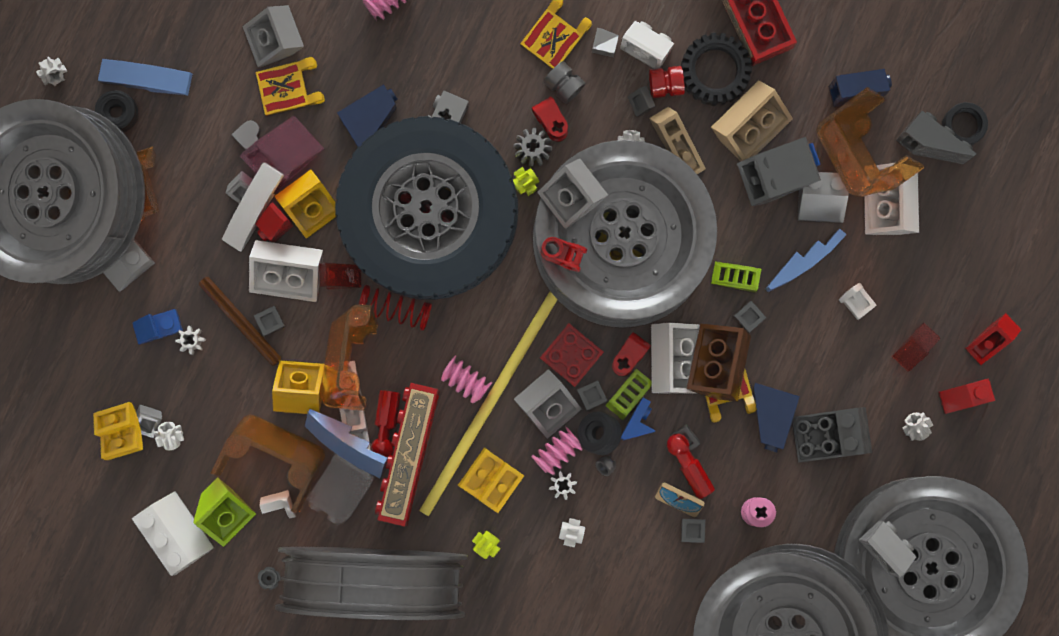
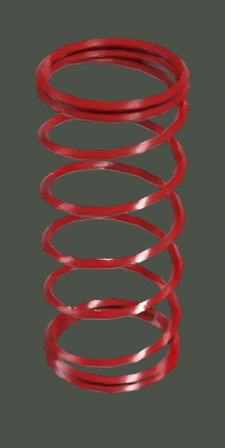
[358,285,432,331]

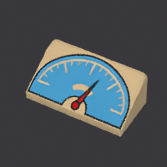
[655,482,705,517]

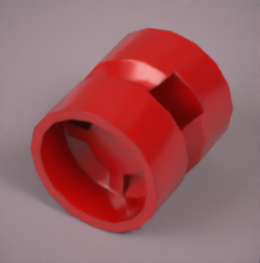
[649,66,684,98]

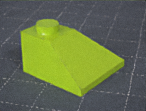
[193,477,256,547]

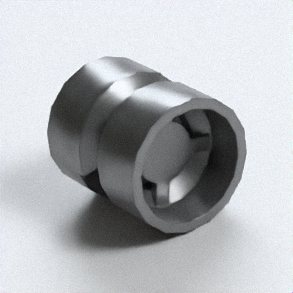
[543,61,586,104]

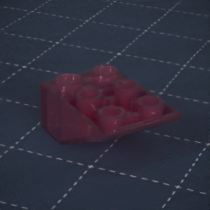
[240,116,324,194]

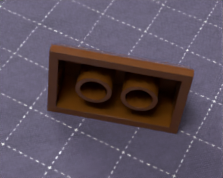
[687,323,751,402]

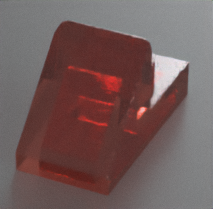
[319,263,361,290]
[892,323,941,372]

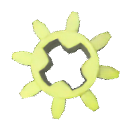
[513,167,539,196]
[472,530,501,559]

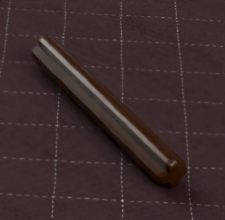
[199,277,281,366]

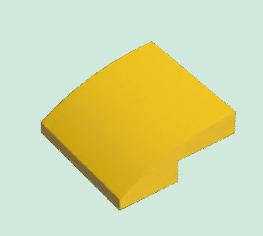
[93,402,143,460]
[458,448,524,513]

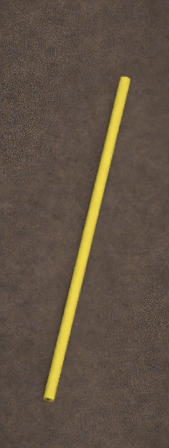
[419,212,610,516]

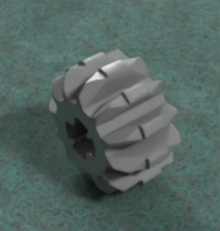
[514,128,552,167]

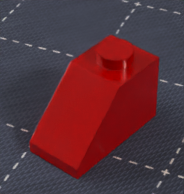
[255,202,293,243]
[965,313,1021,365]
[938,378,995,414]

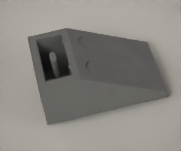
[896,111,977,164]
[737,137,821,206]
[792,407,872,463]

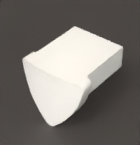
[839,283,877,320]
[259,490,296,519]

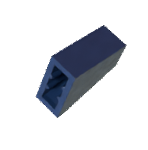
[828,69,892,108]
[337,85,398,147]
[753,383,800,453]

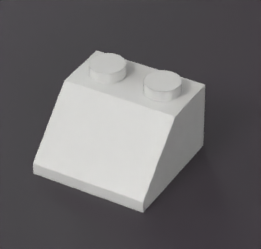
[620,21,674,69]

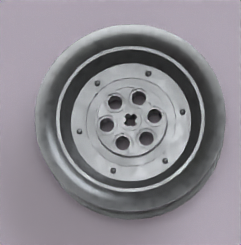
[0,99,145,284]
[533,140,717,327]
[834,476,1028,636]
[693,544,889,636]
[275,547,468,620]

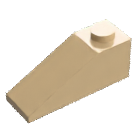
[649,107,706,174]

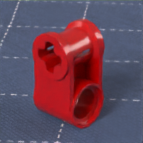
[531,96,568,142]
[540,237,587,272]
[612,332,651,376]

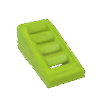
[711,261,761,293]
[606,368,652,420]

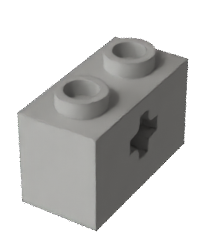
[428,91,469,124]

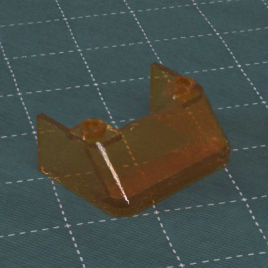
[817,87,924,197]
[211,415,325,513]

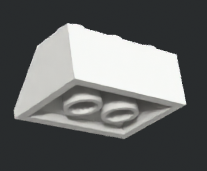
[864,161,919,235]
[249,240,323,302]
[651,323,700,394]
[132,491,214,576]

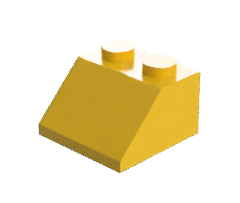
[274,170,337,239]
[272,361,325,414]

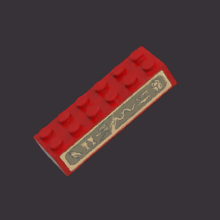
[722,0,797,66]
[375,383,440,527]

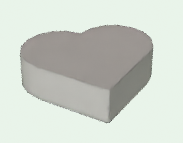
[232,120,260,151]

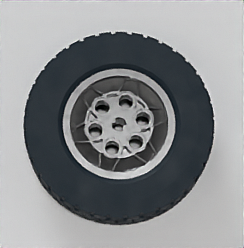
[335,116,518,300]

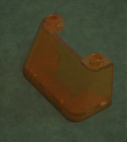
[320,304,378,411]

